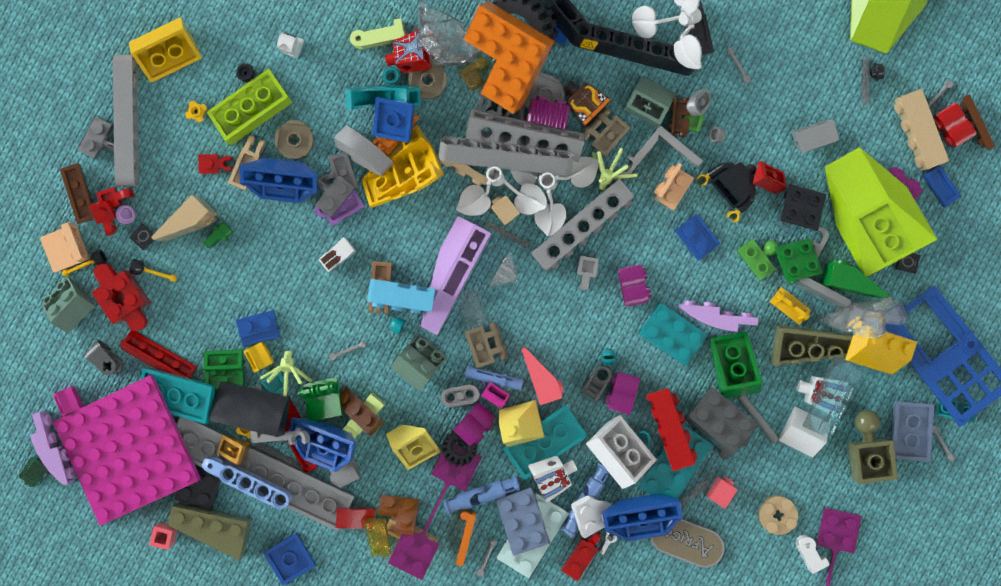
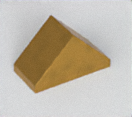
[217,434,251,465]

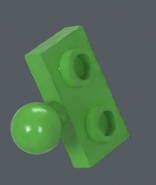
[737,239,779,281]

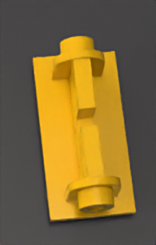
[769,287,811,325]

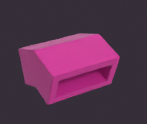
[481,382,510,408]
[53,386,84,417]

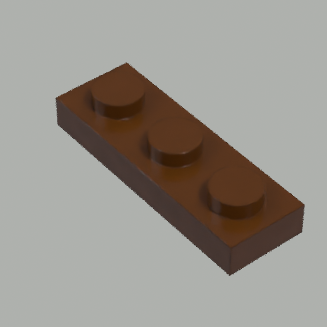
[960,94,995,150]
[60,163,94,224]
[340,387,384,436]

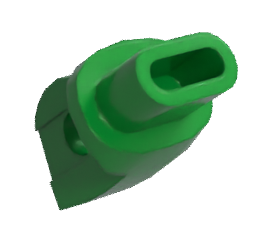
[203,221,233,248]

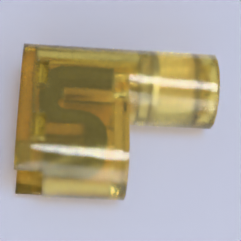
[458,56,488,91]

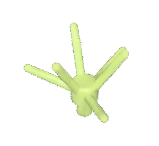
[591,148,638,191]
[260,351,313,396]

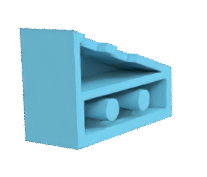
[367,279,435,314]

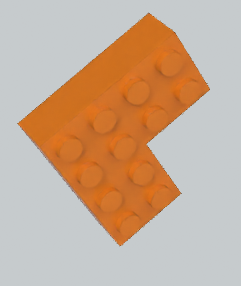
[464,1,555,114]

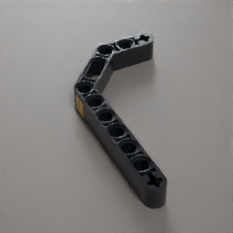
[538,0,702,76]

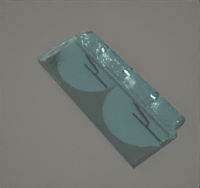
[802,355,862,436]

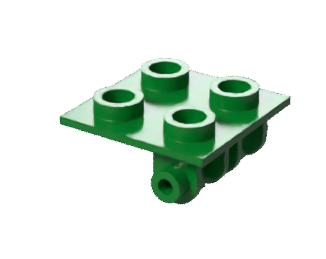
[775,238,823,285]
[299,377,342,421]

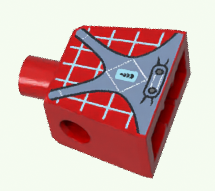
[385,28,431,73]

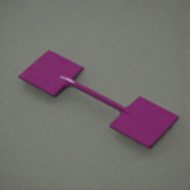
[388,443,482,580]
[816,508,862,586]

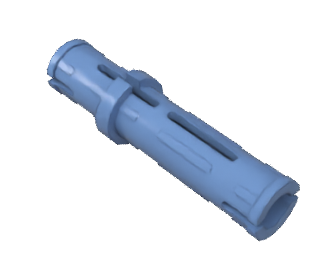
[465,366,524,391]

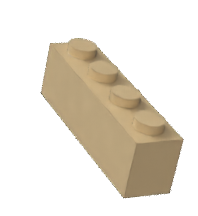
[894,89,949,171]

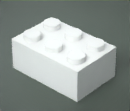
[586,415,657,489]

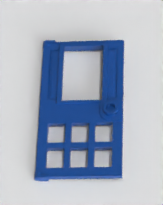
[879,285,1001,427]

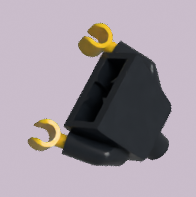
[697,162,757,222]

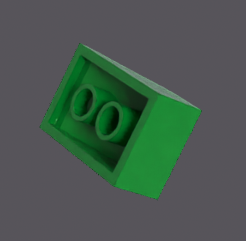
[820,260,888,298]
[709,332,763,398]

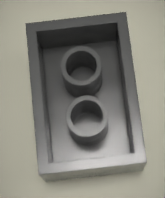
[685,387,758,457]

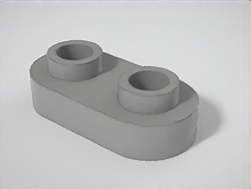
[687,88,711,116]
[441,384,479,407]

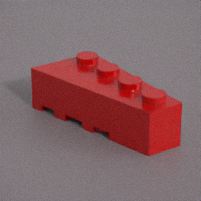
[646,388,698,471]

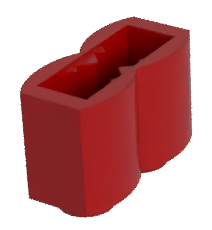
[933,102,977,149]

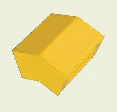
[244,342,275,373]

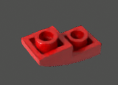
[335,507,376,529]

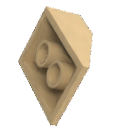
[151,195,218,242]

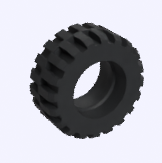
[488,0,558,63]

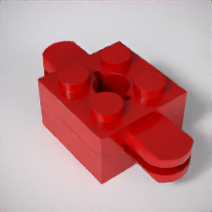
[91,264,152,331]

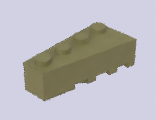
[770,325,854,366]
[168,502,252,560]

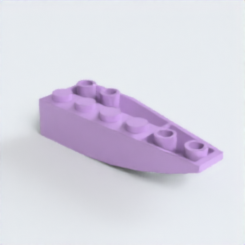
[420,216,492,335]

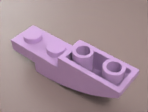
[679,301,758,332]
[30,410,75,485]

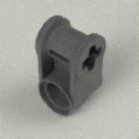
[84,340,123,375]
[579,365,612,403]

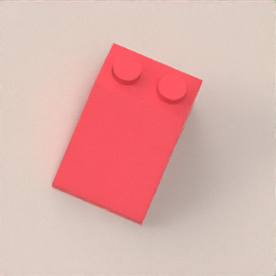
[521,347,564,405]

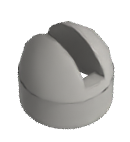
[709,127,726,143]

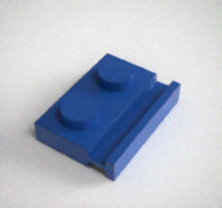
[674,214,721,261]
[236,310,281,347]

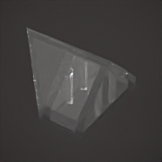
[489,253,518,287]

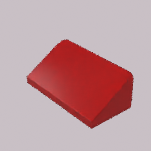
[753,161,787,194]

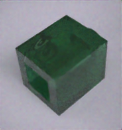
[18,455,49,487]

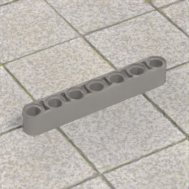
[113,55,139,186]
[439,137,574,176]

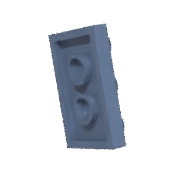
[891,401,935,462]
[496,488,551,556]

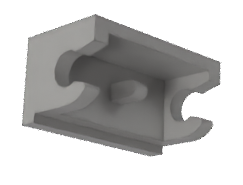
[791,119,839,153]

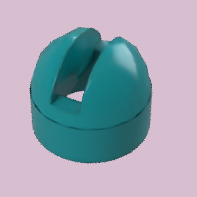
[390,318,406,334]
[601,349,617,365]
[637,430,651,446]

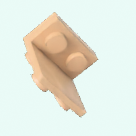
[654,163,694,211]
[40,222,90,273]

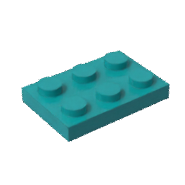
[638,302,707,366]

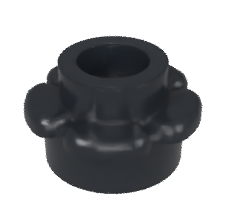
[870,62,885,82]
[236,64,255,83]

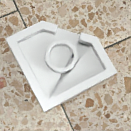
[571,495,612,539]

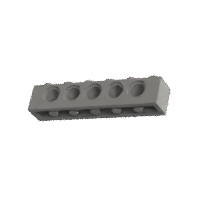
[465,109,584,162]
[531,179,634,271]

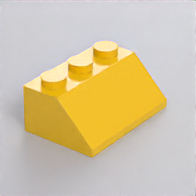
[129,17,202,83]
[845,323,917,375]

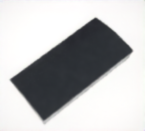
[209,381,290,437]

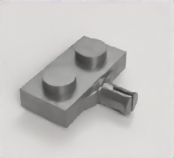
[78,116,114,160]
[320,152,359,190]
[316,176,355,217]

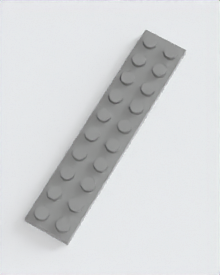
[177,417,355,532]

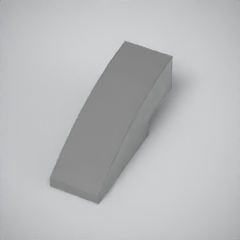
[334,125,393,176]

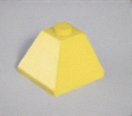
[499,400,545,447]
[386,425,441,470]

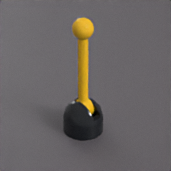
[62,250,107,277]
[129,259,177,282]

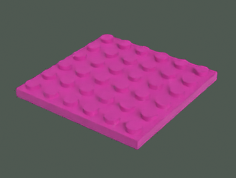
[53,375,201,526]

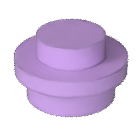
[115,205,136,224]

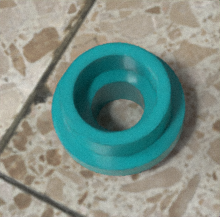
[382,67,401,86]

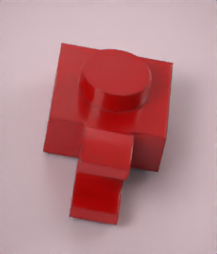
[96,187,134,208]
[89,199,117,236]

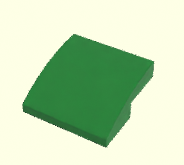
[203,350,245,391]

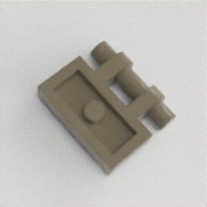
[584,107,630,157]
[465,321,508,368]

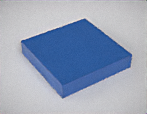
[372,97,415,143]
[263,532,317,586]

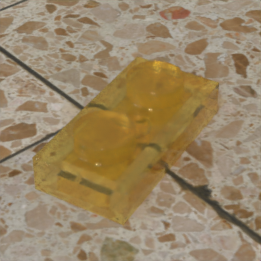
[365,518,392,557]

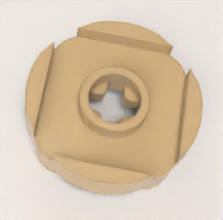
[758,495,798,535]

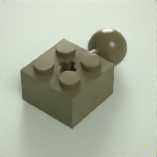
[848,410,898,484]

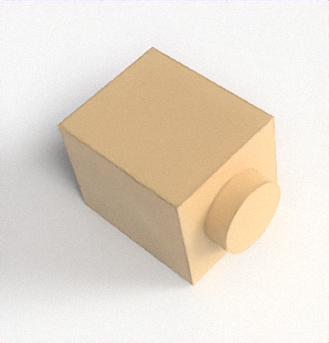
[491,195,520,226]

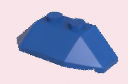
[240,158,318,203]
[289,418,356,472]
[602,494,683,541]

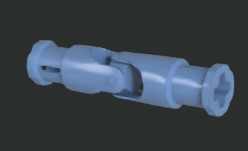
[560,463,610,538]
[443,475,521,515]

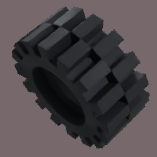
[441,431,478,467]

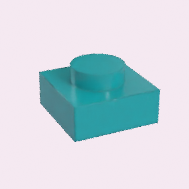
[261,372,289,394]

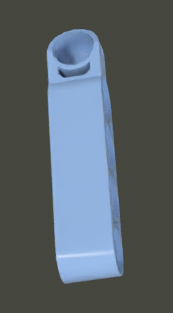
[202,457,292,509]

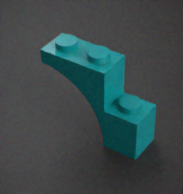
[346,85,421,109]

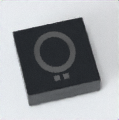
[129,223,155,251]
[896,253,921,274]

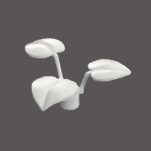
[632,0,702,69]
[511,156,599,236]
[456,167,547,216]

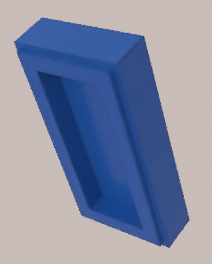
[922,165,961,207]

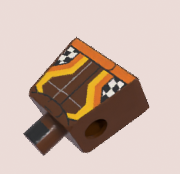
[564,81,611,128]

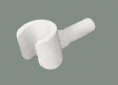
[600,532,617,555]

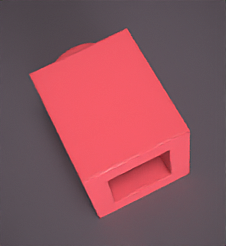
[706,476,738,509]
[149,522,178,550]

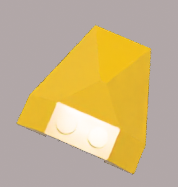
[361,125,444,208]

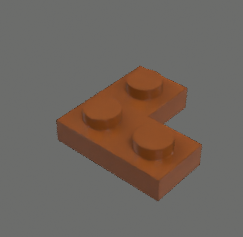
[378,495,419,535]

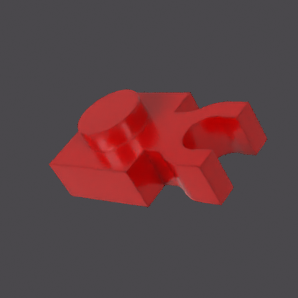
[198,154,233,174]

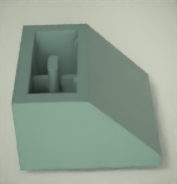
[624,76,676,128]
[41,276,95,334]
[390,333,448,391]

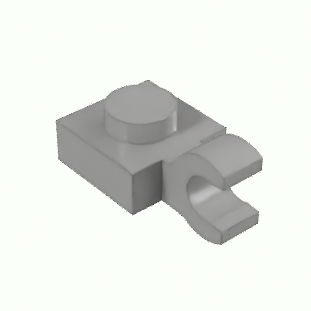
[577,256,599,291]

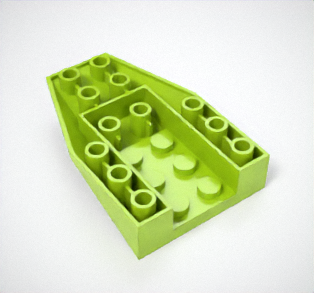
[850,0,928,54]
[825,147,938,277]

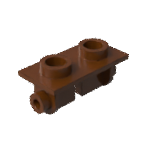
[669,96,690,138]

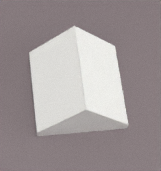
[778,406,830,458]

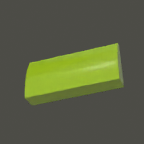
[207,68,293,146]

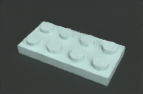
[496,492,569,578]

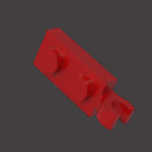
[561,531,601,581]

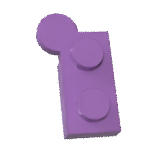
[315,190,365,226]

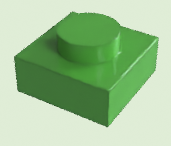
[683,113,705,133]

